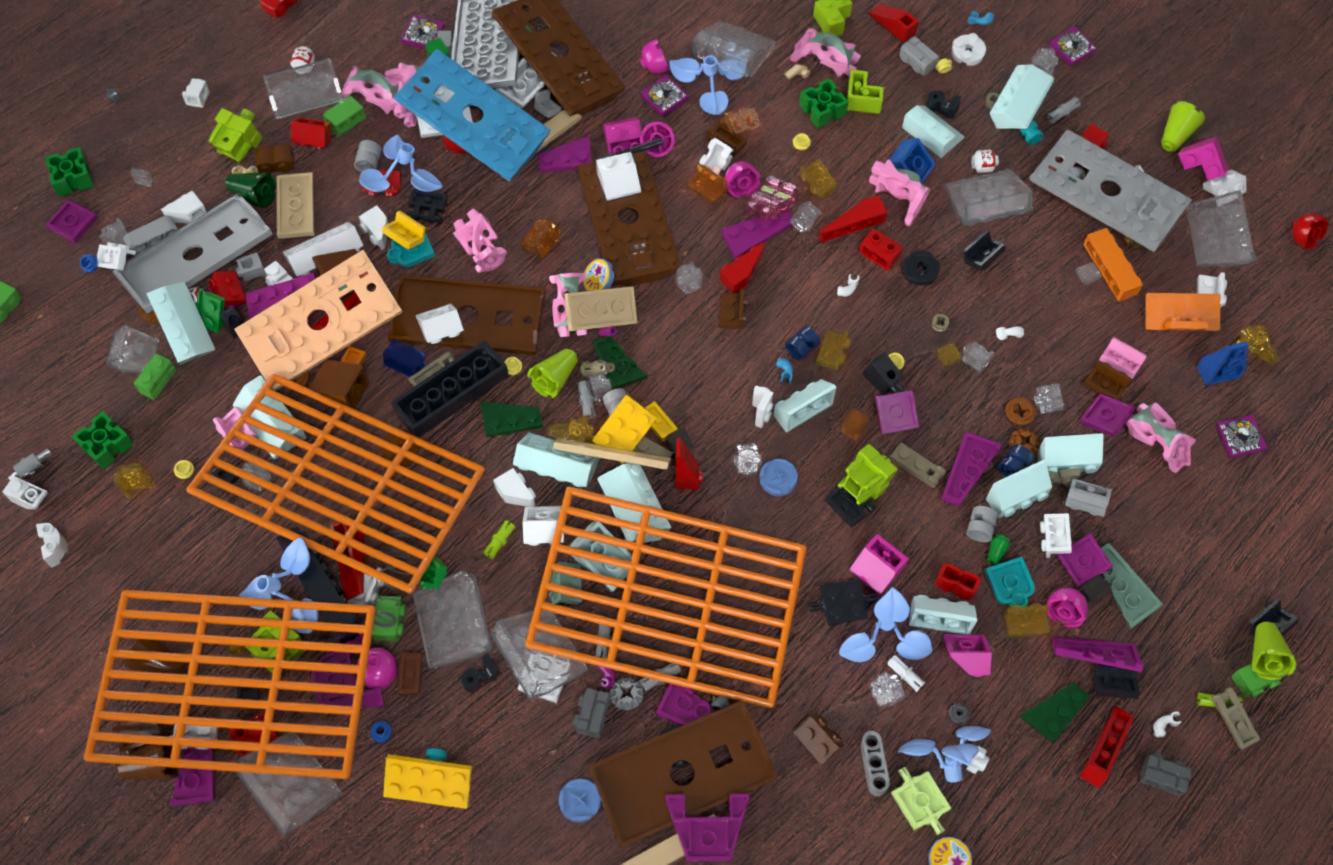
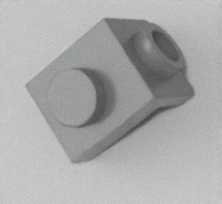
[534,89,561,118]

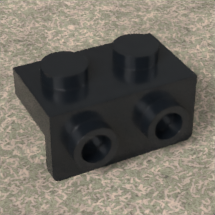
[963,230,1006,271]
[1250,599,1298,637]
[1093,664,1140,699]

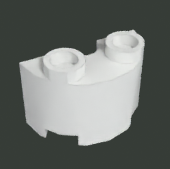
[698,138,734,179]
[36,523,68,568]

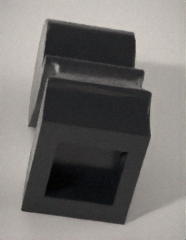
[926,91,962,119]
[461,653,501,693]

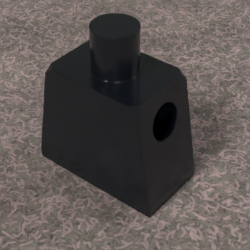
[863,352,905,395]

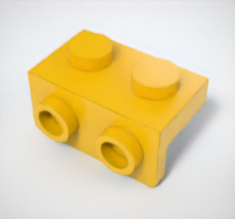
[382,211,426,250]

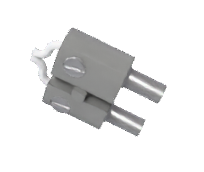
[8,448,53,480]

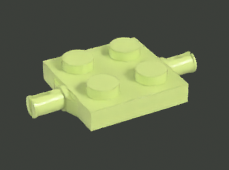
[891,767,951,835]

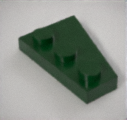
[592,336,648,390]
[480,401,543,438]
[1019,683,1090,744]

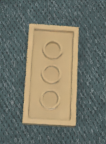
[277,173,315,239]
[564,286,637,331]

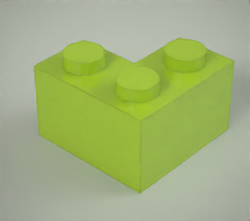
[813,0,852,36]
[847,70,884,114]

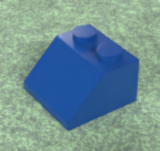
[889,138,936,183]

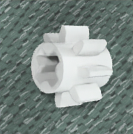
[966,746,989,774]

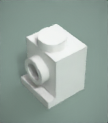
[182,78,210,108]
[264,261,288,286]

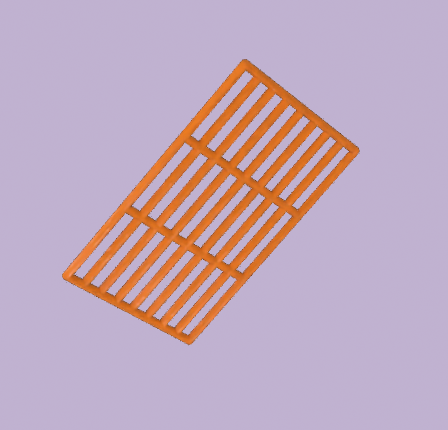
[186,374,485,593]
[525,487,807,708]
[84,590,376,779]

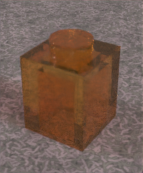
[841,407,870,441]

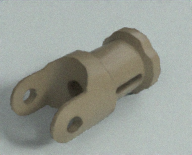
[580,360,615,378]

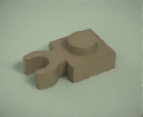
[1048,468,1080,486]

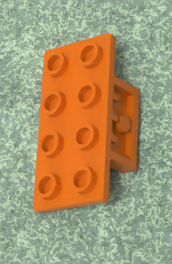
[1145,293,1220,331]

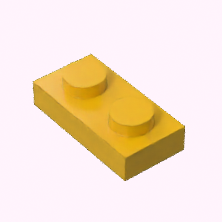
[645,401,678,442]

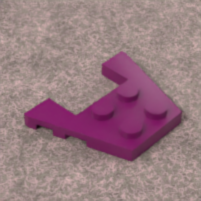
[311,633,385,707]
[665,794,749,862]

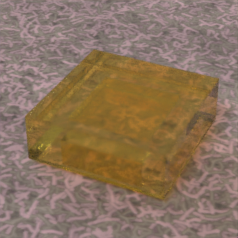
[936,342,962,367]

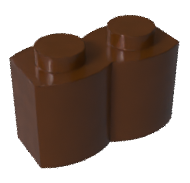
[255,144,294,174]

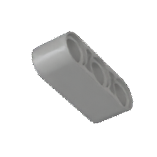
[123,216,179,256]
[860,731,890,797]

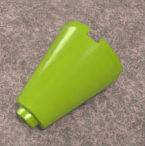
[1161,101,1205,152]
[528,349,578,398]
[1251,622,1296,680]

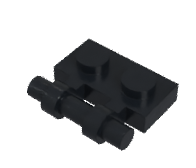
[406,189,448,224]
[825,487,876,528]

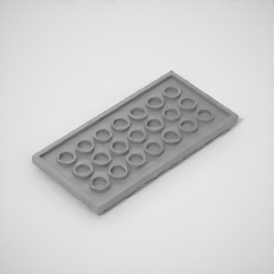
[451,0,519,88]

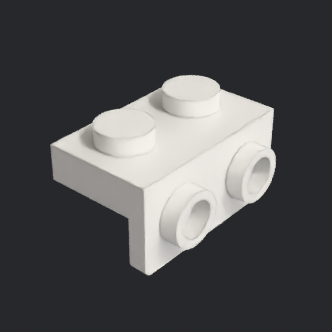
[1203,170,1246,205]
[752,386,773,428]

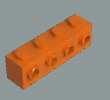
[1083,228,1143,302]

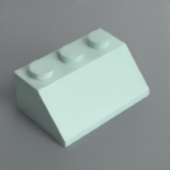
[902,105,964,158]
[773,379,836,433]
[1036,433,1103,474]
[986,460,1052,519]
[909,595,977,634]

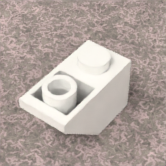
[161,191,207,224]
[359,205,388,250]
[493,468,536,507]
[3,476,48,509]

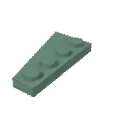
[1101,543,1163,630]

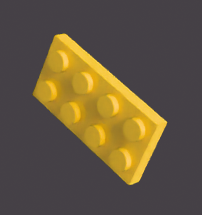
[383,754,472,809]

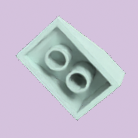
[569,521,632,592]

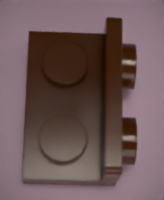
[719,289,747,329]

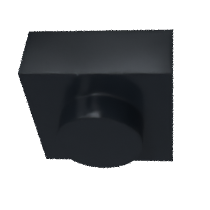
[212,462,240,484]
[236,686,260,700]

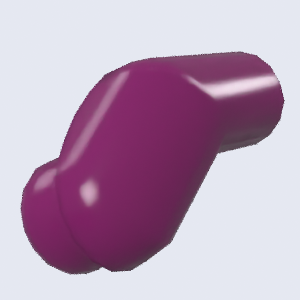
[599,326,617,337]
[596,665,616,689]

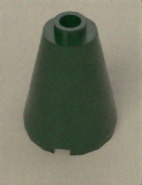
[225,172,277,208]

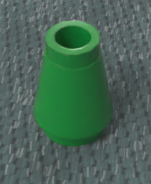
[987,534,1010,565]

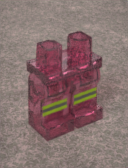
[747,176,798,221]

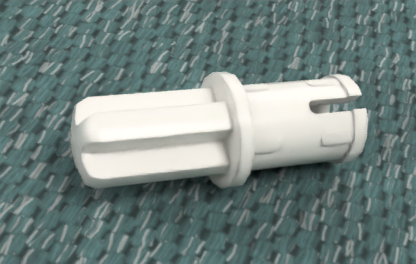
[888,656,926,692]

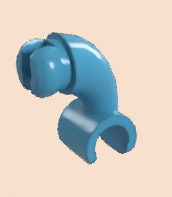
[968,11,994,25]
[776,358,793,385]

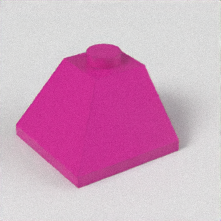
[943,634,992,677]

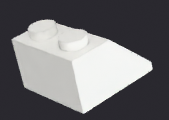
[596,152,641,201]
[415,304,464,344]
[523,506,564,546]

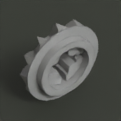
[610,677,643,710]

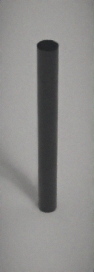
[596,138,664,160]

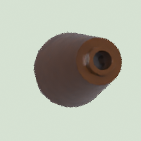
[124,639,187,674]
[115,736,180,780]

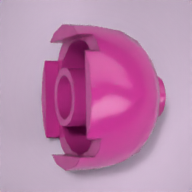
[640,38,670,74]
[640,121,675,157]
[724,161,761,198]
[1045,587,1088,628]
[357,647,399,689]

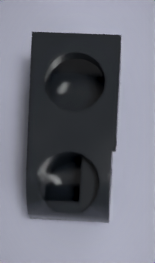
[219,306,244,339]

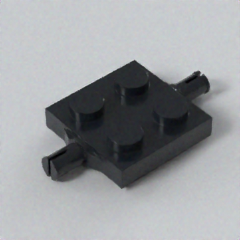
[809,579,878,626]

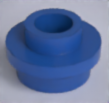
[80,254,98,273]
[370,721,392,742]

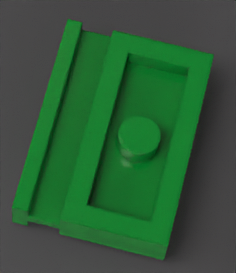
[196,289,225,333]

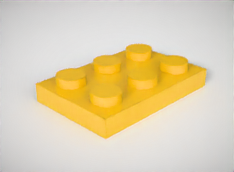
[592,395,657,464]

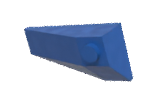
[1197,342,1248,386]

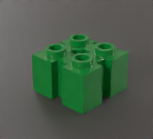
[799,78,849,129]
[45,147,94,197]
[72,411,134,470]

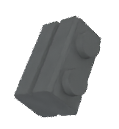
[573,688,611,738]
[1139,753,1192,796]

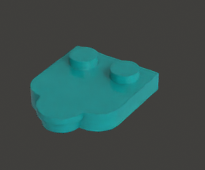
[387,232,436,268]
[984,557,1035,611]

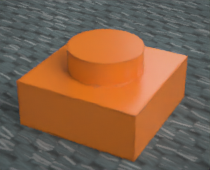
[340,346,367,365]

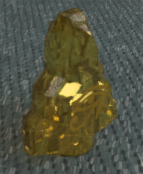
[1235,324,1279,364]
[547,416,594,443]

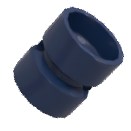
[785,326,821,361]
[998,444,1034,477]

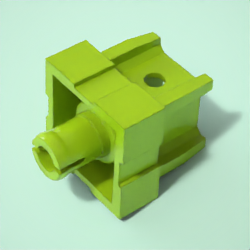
[209,108,263,163]
[837,444,898,505]
[245,610,306,674]

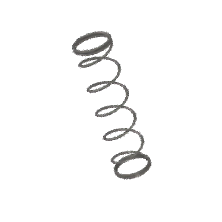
[373,530,415,628]

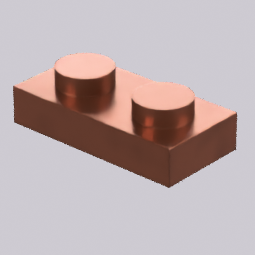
[398,653,423,695]

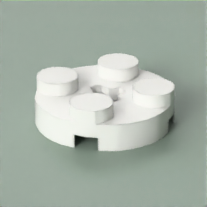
[951,33,986,66]

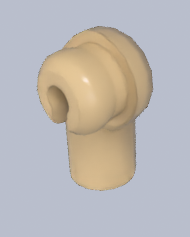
[784,64,810,80]
[232,166,258,173]

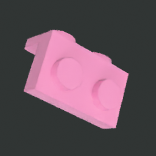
[1099,337,1146,379]
[213,406,258,450]

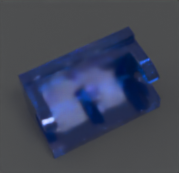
[383,340,426,377]

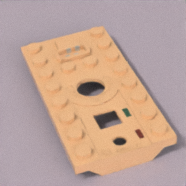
[235,250,403,391]

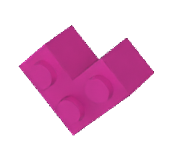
[1179,136,1229,180]

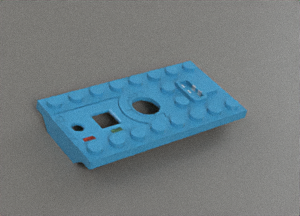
[394,49,551,182]

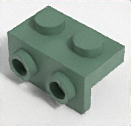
[549,561,582,605]

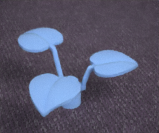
[669,55,748,115]
[359,135,443,192]
[239,538,318,634]
[839,587,933,662]
[898,726,991,782]

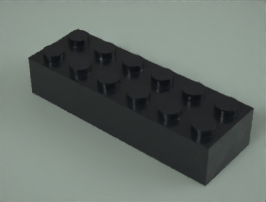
[391,340,509,437]
[276,526,360,644]

